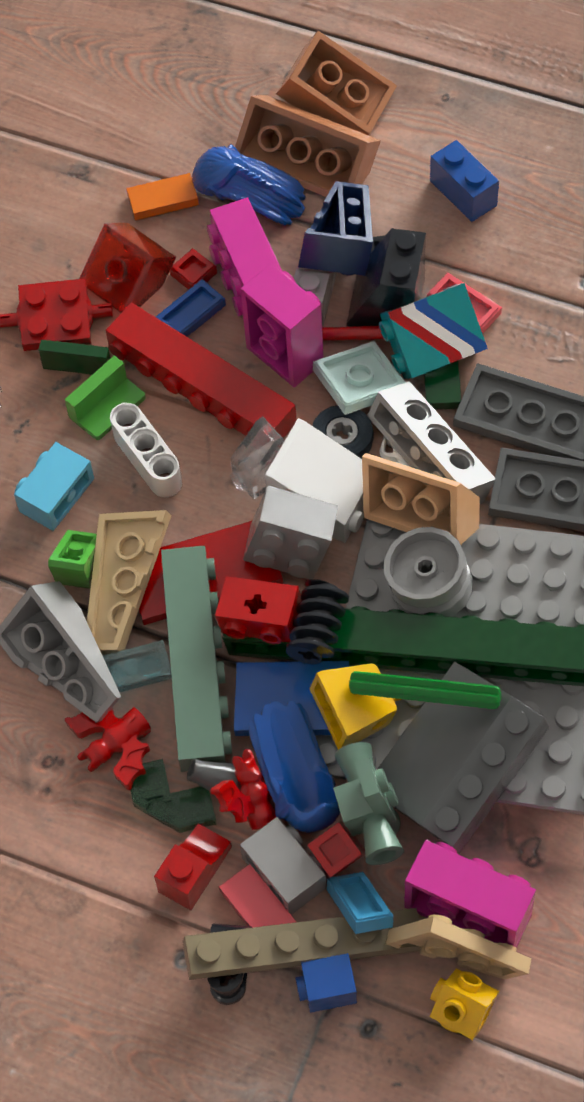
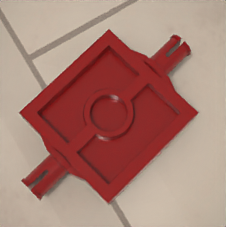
[0,278,113,351]

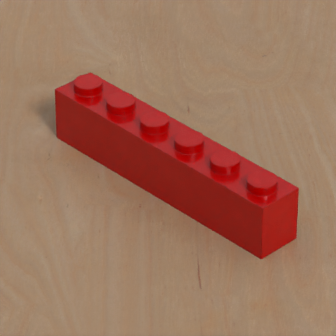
[105,302,297,452]

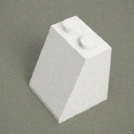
[265,418,364,543]

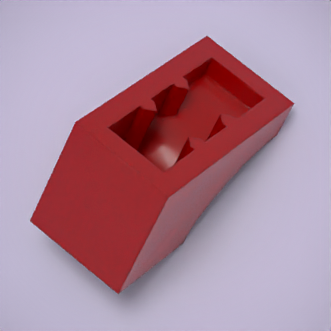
[154,823,232,911]

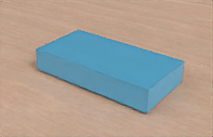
[327,872,393,934]

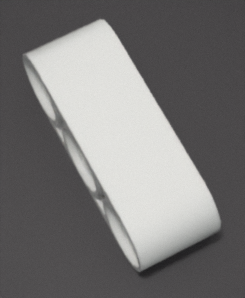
[110,403,182,497]

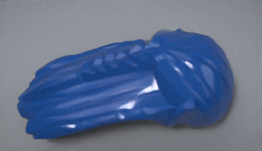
[192,144,306,225]
[249,700,340,833]

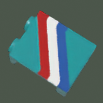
[379,283,488,379]

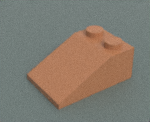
[276,31,397,135]

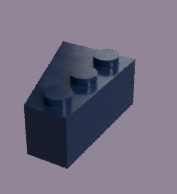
[298,181,373,276]

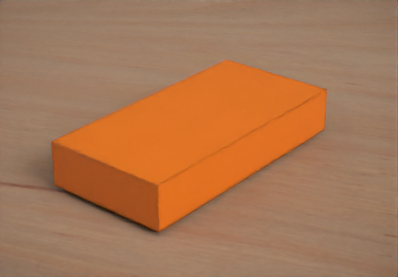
[126,173,199,221]

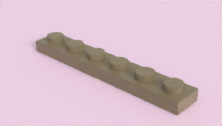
[182,908,421,980]

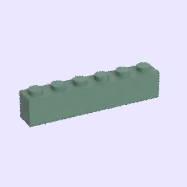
[161,546,232,772]

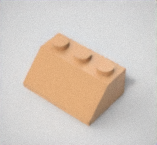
[362,453,480,545]

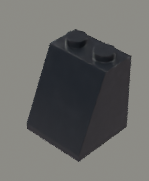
[346,228,426,327]

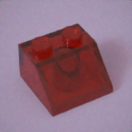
[79,222,176,313]

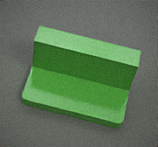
[65,355,146,440]

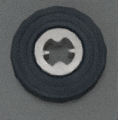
[312,405,374,459]

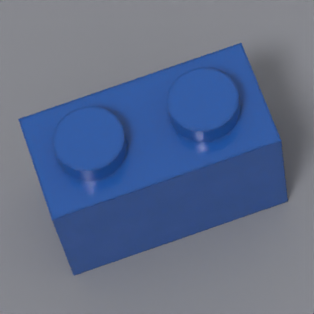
[430,140,499,222]

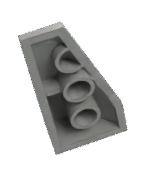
[0,581,121,722]

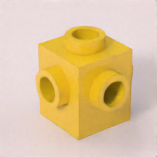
[429,968,499,1040]

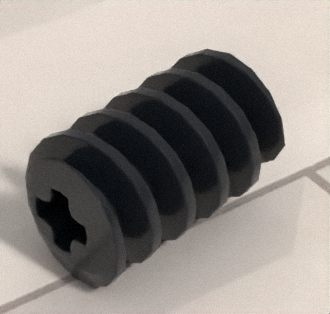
[286,579,349,665]

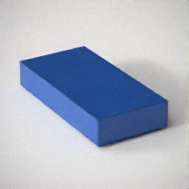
[156,279,226,337]

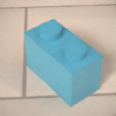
[14,442,94,531]

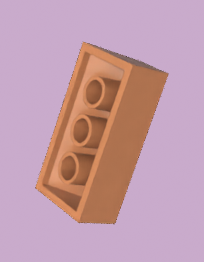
[235,95,381,197]

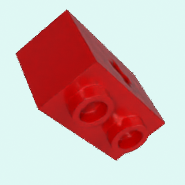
[215,576,302,644]

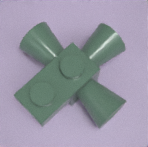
[333,742,404,865]

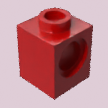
[307,821,365,877]

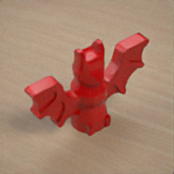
[65,707,151,790]
[210,749,280,830]

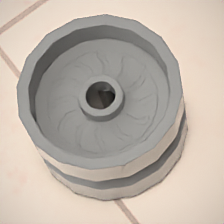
[384,527,472,617]

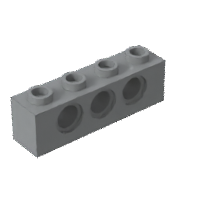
[367,381,496,504]

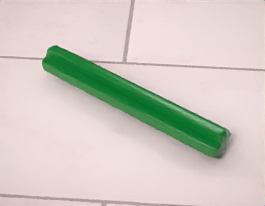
[349,671,501,709]

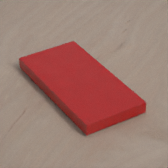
[139,521,283,625]

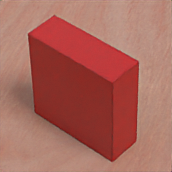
[169,248,217,289]

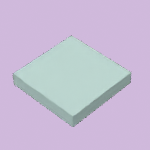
[313,341,406,415]

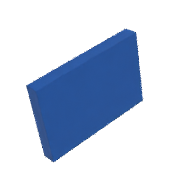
[234,661,349,736]

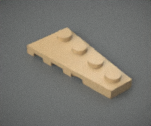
[87,510,171,655]

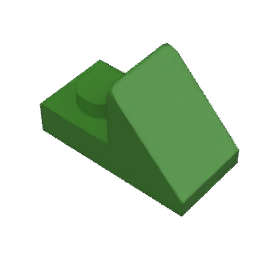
[48,530,97,588]

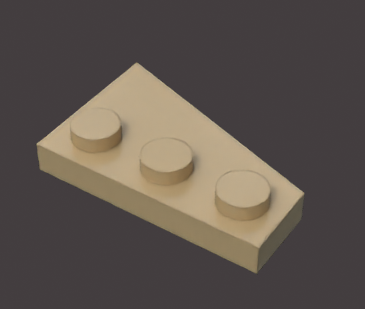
[385,915,531,979]

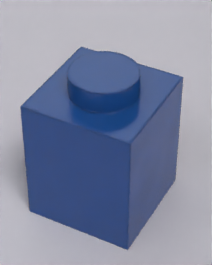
[295,953,357,1013]

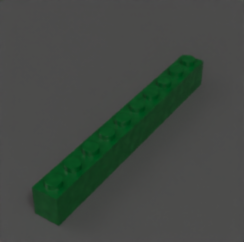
[222,606,584,687]

